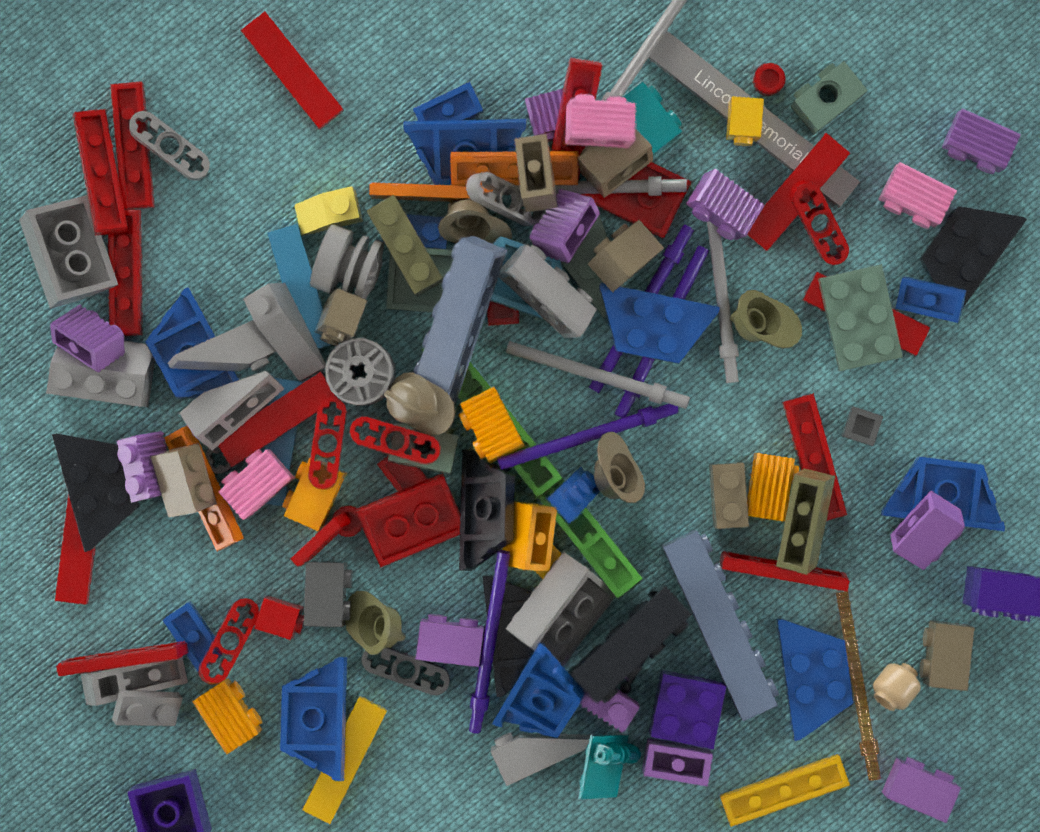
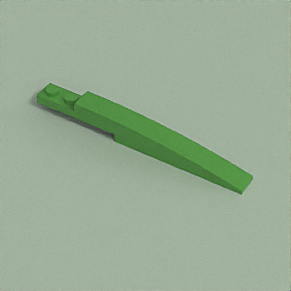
[421,348,643,599]

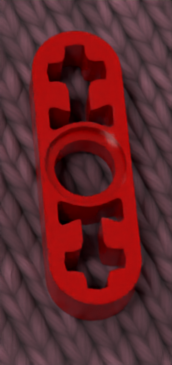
[790,180,849,265]
[308,397,347,490]
[350,417,440,465]
[199,598,259,685]

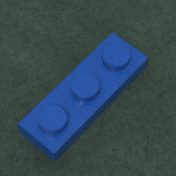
[548,466,600,523]

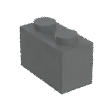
[304,562,352,627]

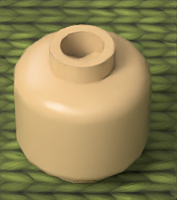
[873,663,921,711]

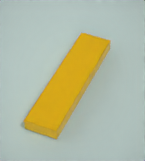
[302,696,387,824]
[719,754,850,827]

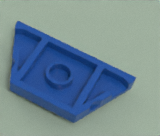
[403,119,526,185]
[599,283,720,364]
[145,287,239,399]
[881,456,1005,532]
[776,618,853,741]
[492,643,585,738]
[280,657,347,781]

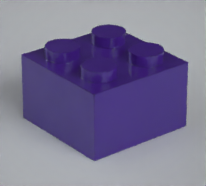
[962,566,1040,622]
[649,669,726,750]
[127,769,212,832]

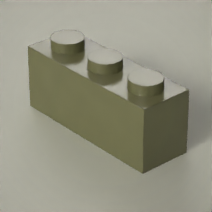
[367,195,443,297]
[776,469,835,575]

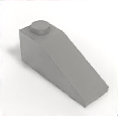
[243,283,326,381]
[168,320,276,371]
[179,371,284,450]
[80,656,188,706]
[491,732,590,786]

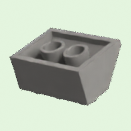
[19,195,118,309]
[498,244,597,338]
[46,341,155,407]
[506,552,615,666]

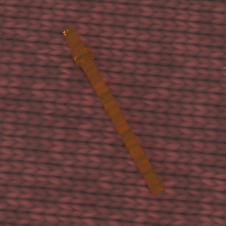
[836,591,881,781]

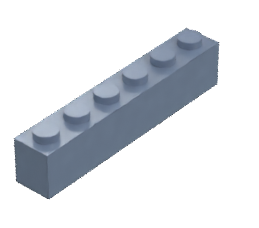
[413,236,507,408]
[661,530,779,721]

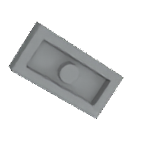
[112,691,183,726]

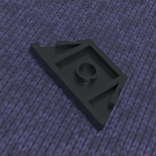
[919,206,1027,307]
[52,433,140,552]
[459,449,515,571]
[482,575,534,697]

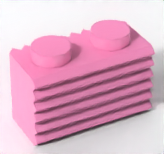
[566,94,636,149]
[879,162,957,229]
[218,449,295,520]

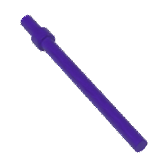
[589,224,694,393]
[614,245,709,418]
[498,404,679,470]
[469,550,511,734]

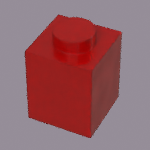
[254,595,304,640]

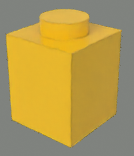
[726,96,764,146]

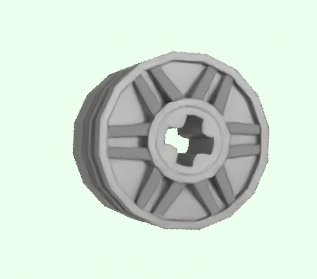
[310,224,384,300]
[325,338,396,406]

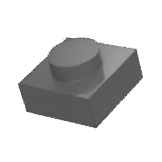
[841,406,883,446]

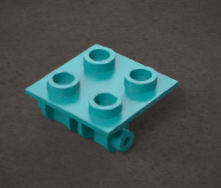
[578,735,641,800]

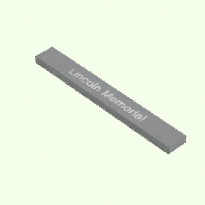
[648,31,860,208]

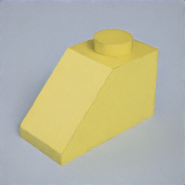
[294,186,363,236]

